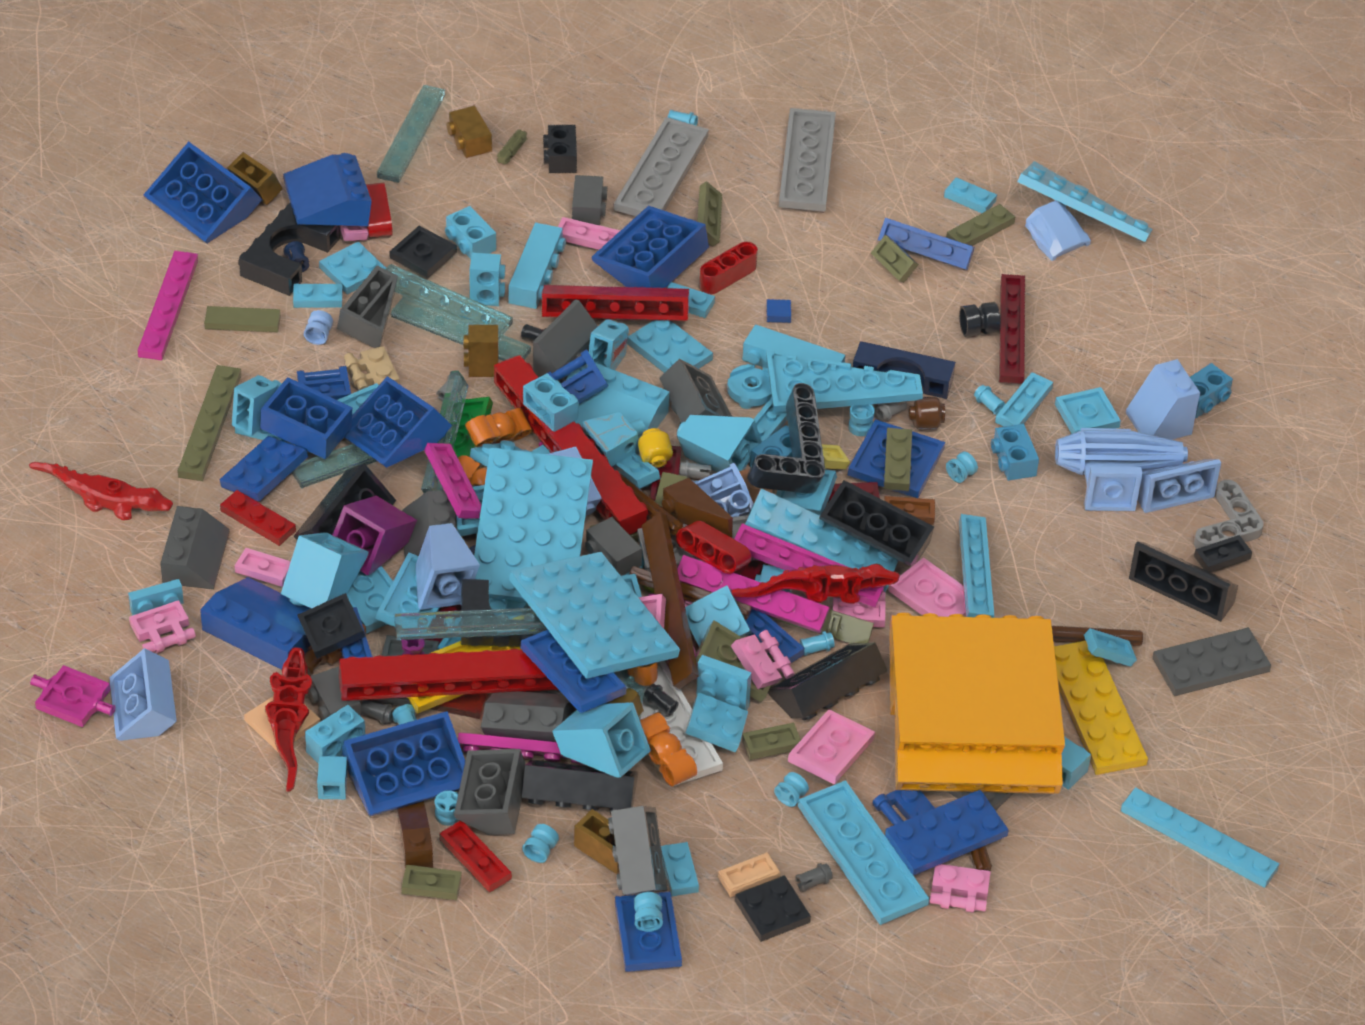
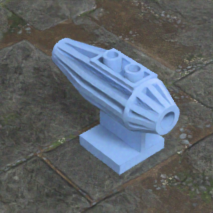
[1055,428,1188,511]

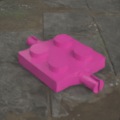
[30,665,116,727]

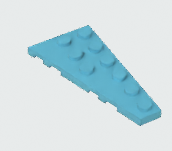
[766,350,923,413]

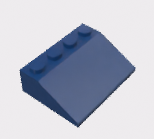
[143,141,262,243]
[283,153,372,226]
[592,206,709,288]
[344,376,452,468]
[200,577,311,670]
[342,711,465,817]

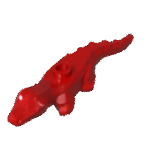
[29,462,173,521]
[731,563,900,604]
[265,647,312,792]

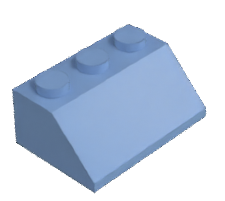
[1138,459,1221,513]
[109,648,177,741]

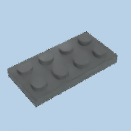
[1152,627,1271,696]

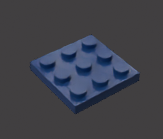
[847,419,945,498]

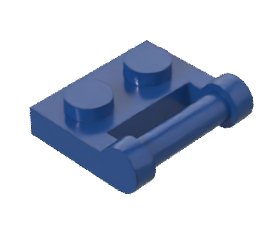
[548,349,609,404]
[297,366,351,400]
[872,790,935,825]

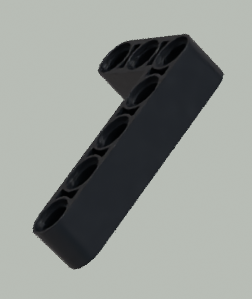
[747,383,825,494]

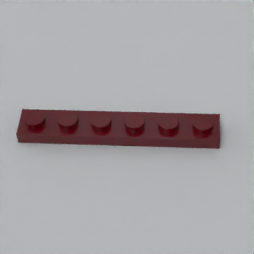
[999,274,1025,384]

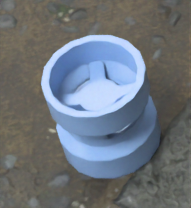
[304,310,333,345]

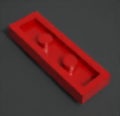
[220,490,296,546]
[439,821,512,893]

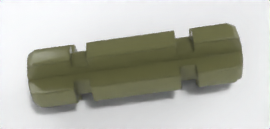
[497,129,527,165]

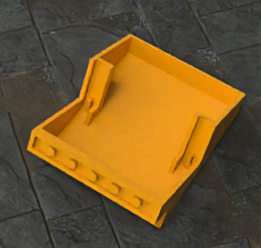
[889,613,1065,794]

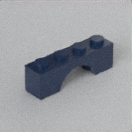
[853,341,956,399]

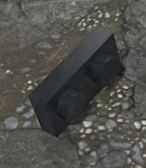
[1194,535,1252,572]

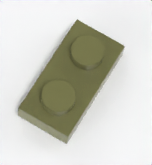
[871,235,919,283]
[742,722,801,760]
[401,865,462,900]

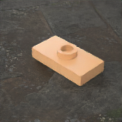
[718,852,780,897]

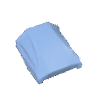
[1025,200,1091,261]
[693,463,754,517]

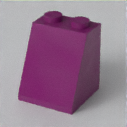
[333,496,417,575]

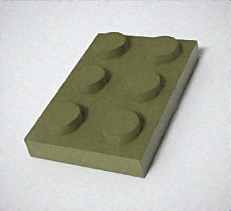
[695,620,775,702]

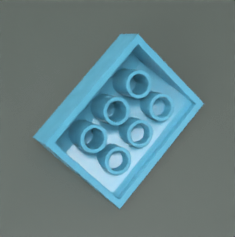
[566,363,670,454]

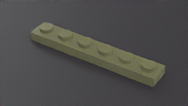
[178,365,242,481]

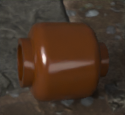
[908,397,945,429]

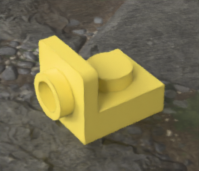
[822,444,850,470]

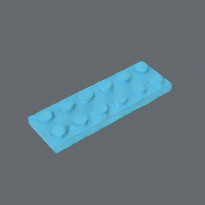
[745,488,898,592]
[798,780,929,925]

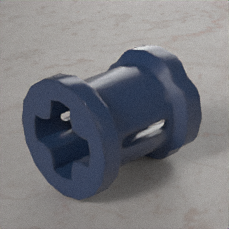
[283,241,310,272]

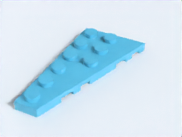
[1017,161,1153,242]

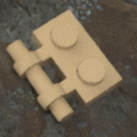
[344,346,400,390]

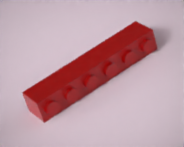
[542,285,689,321]

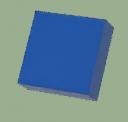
[766,299,791,323]

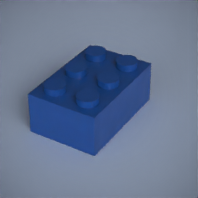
[260,377,353,460]

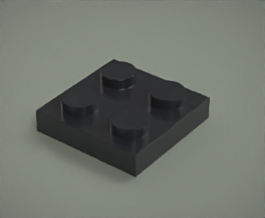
[389,225,457,278]
[297,593,366,659]
[735,875,811,942]

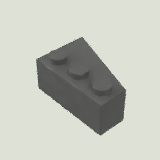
[337,265,398,348]

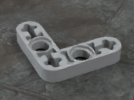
[1194,480,1264,549]

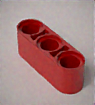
[366,183,393,238]
[699,242,758,294]
[676,521,751,574]

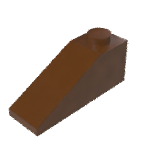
[662,477,733,538]
[397,801,433,868]

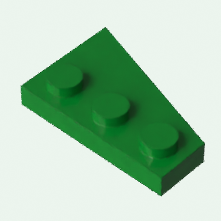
[445,397,493,462]

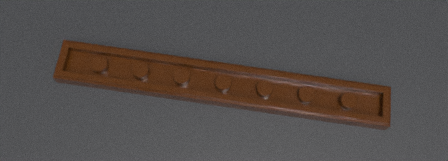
[642,512,699,690]

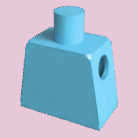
[232,375,281,436]

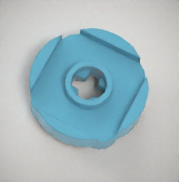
[727,364,772,409]

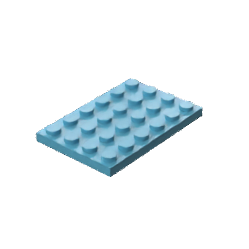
[474,447,593,602]
[509,552,680,679]

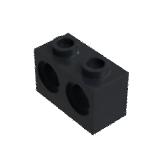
[543,125,577,173]

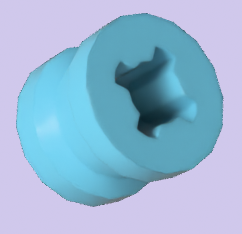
[946,451,978,483]
[774,772,809,807]
[435,791,460,826]

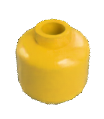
[637,428,673,468]

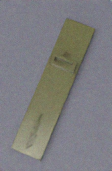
[766,609,874,643]

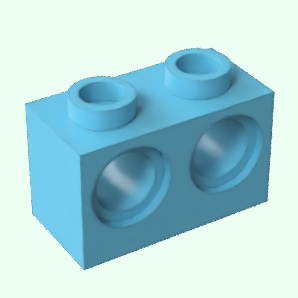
[445,206,496,259]
[469,253,505,306]
[523,373,579,432]
[305,705,366,764]

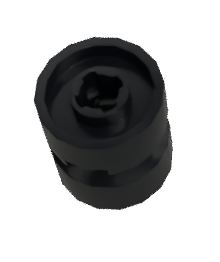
[959,302,1001,337]

